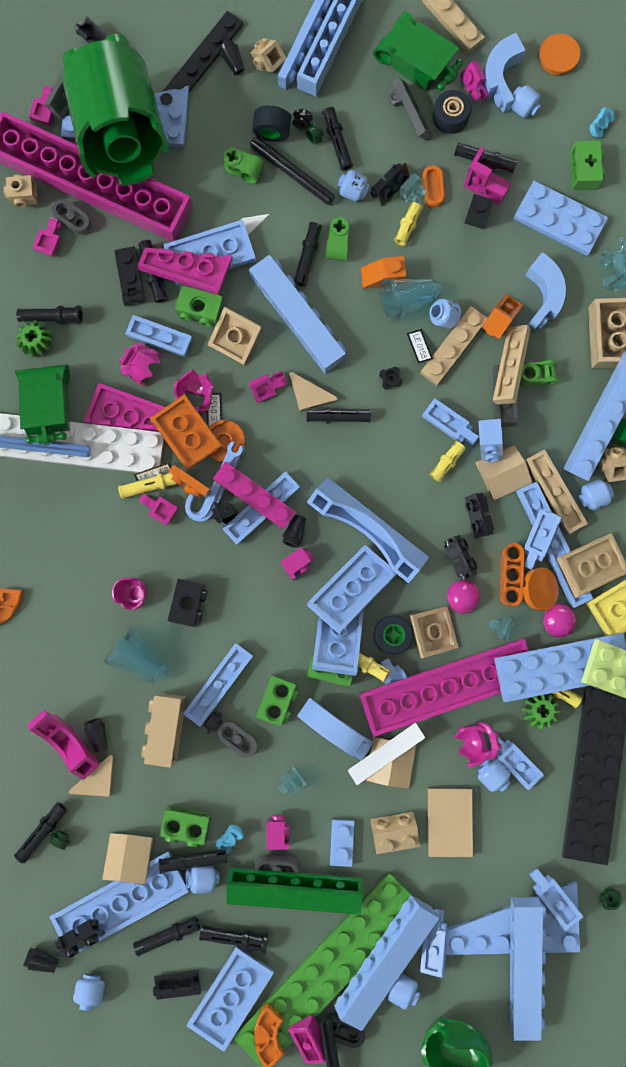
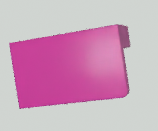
[463,146,511,205]

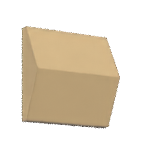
[208,307,262,365]
[475,445,532,501]
[410,606,459,658]
[366,737,416,788]
[102,833,153,885]

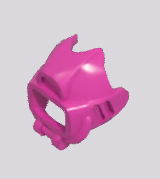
[119,343,162,387]
[174,369,213,414]
[454,722,502,767]

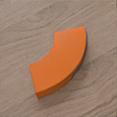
[0,589,24,625]
[254,1002,284,1067]

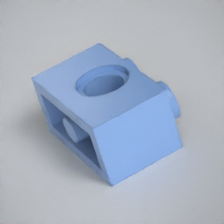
[478,419,503,462]

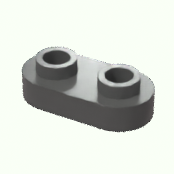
[52,199,91,234]
[217,721,258,757]
[254,855,299,873]

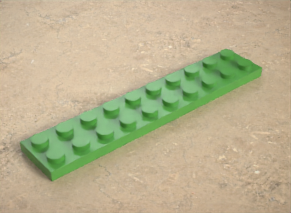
[233,872,413,1067]

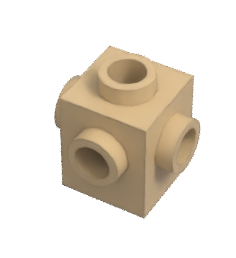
[250,38,286,72]
[3,174,38,208]
[599,447,626,482]

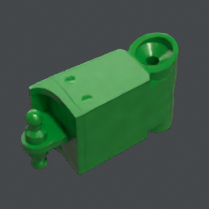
[372,11,463,91]
[14,364,70,446]

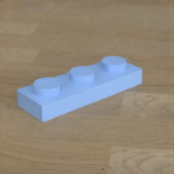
[125,315,193,357]

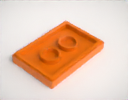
[150,394,222,471]

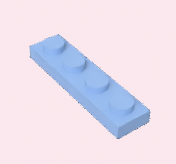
[223,471,300,545]
[183,643,253,727]

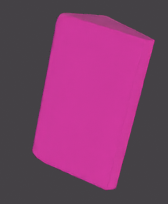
[288,1015,326,1064]

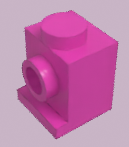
[280,547,315,580]
[267,814,290,850]

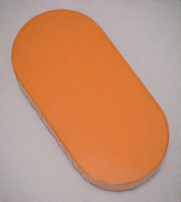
[422,165,445,208]

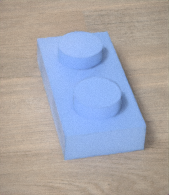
[330,819,354,867]

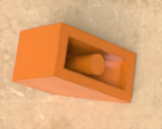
[361,256,406,289]
[482,294,523,339]

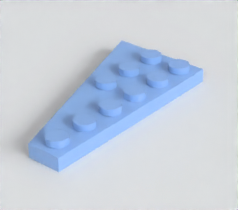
[61,85,189,148]
[446,881,580,955]

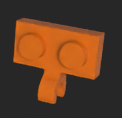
[168,464,211,499]

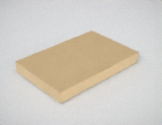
[557,533,626,598]
[427,788,473,857]

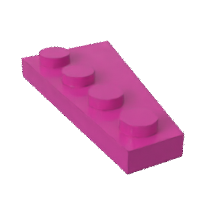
[138,248,232,295]
[83,383,165,432]

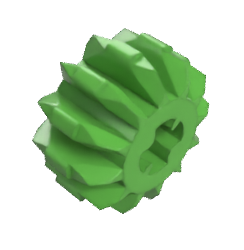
[15,320,53,358]
[522,694,560,730]

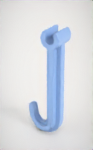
[185,442,245,522]

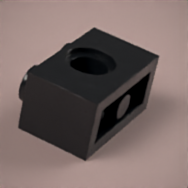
[168,579,208,627]

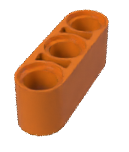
[499,543,524,607]

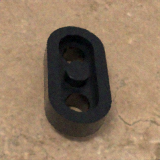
[324,1013,365,1048]

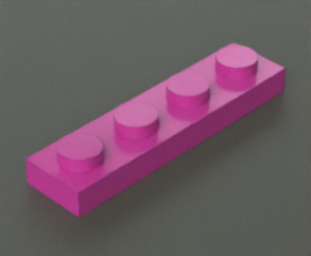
[213,461,296,529]

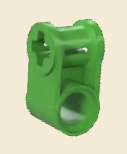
[223,147,265,184]
[326,217,349,261]
[520,360,560,387]

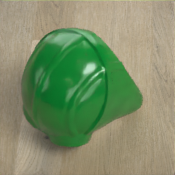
[421,1016,493,1067]

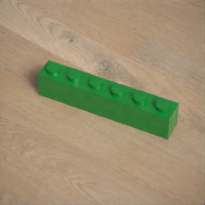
[226,868,363,915]

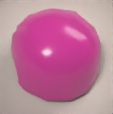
[112,577,148,610]
[447,580,480,615]
[542,603,576,638]

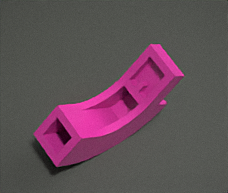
[27,710,100,780]

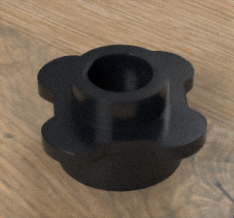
[292,109,313,130]
[379,366,403,390]
[203,712,223,734]

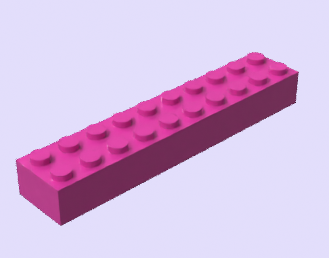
[0,111,193,242]

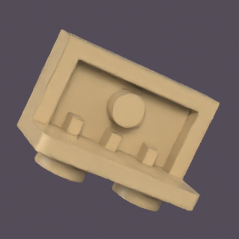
[370,812,420,855]

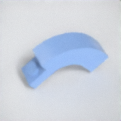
[483,33,525,114]
[525,252,566,332]
[297,698,374,761]

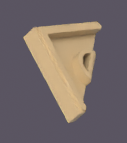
[289,372,337,411]
[69,754,114,797]

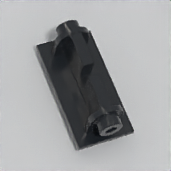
[74,16,108,43]
[370,163,410,206]
[465,493,494,539]
[212,502,238,527]
[444,535,478,580]
[55,918,105,959]
[153,970,201,1000]

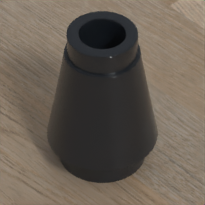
[219,40,245,75]
[282,515,306,548]
[83,718,108,753]
[23,947,59,973]

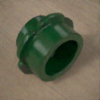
[305,123,324,144]
[49,830,71,850]
[599,887,622,910]

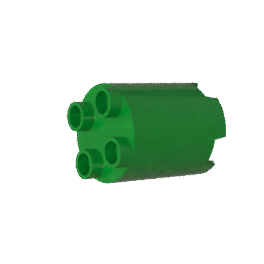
[62,34,168,186]

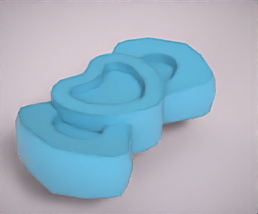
[590,108,614,138]
[216,825,244,854]

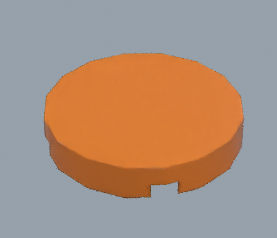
[539,34,580,76]
[209,420,246,462]
[523,568,559,611]

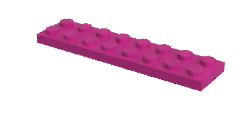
[359,638,528,737]

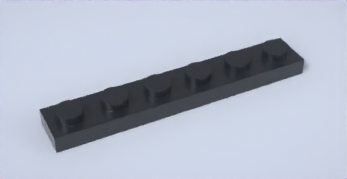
[160,11,244,105]

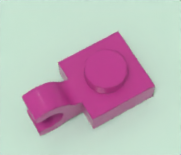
[460,61,489,102]
[29,86,54,126]
[32,217,62,258]
[248,371,288,403]
[139,494,178,526]

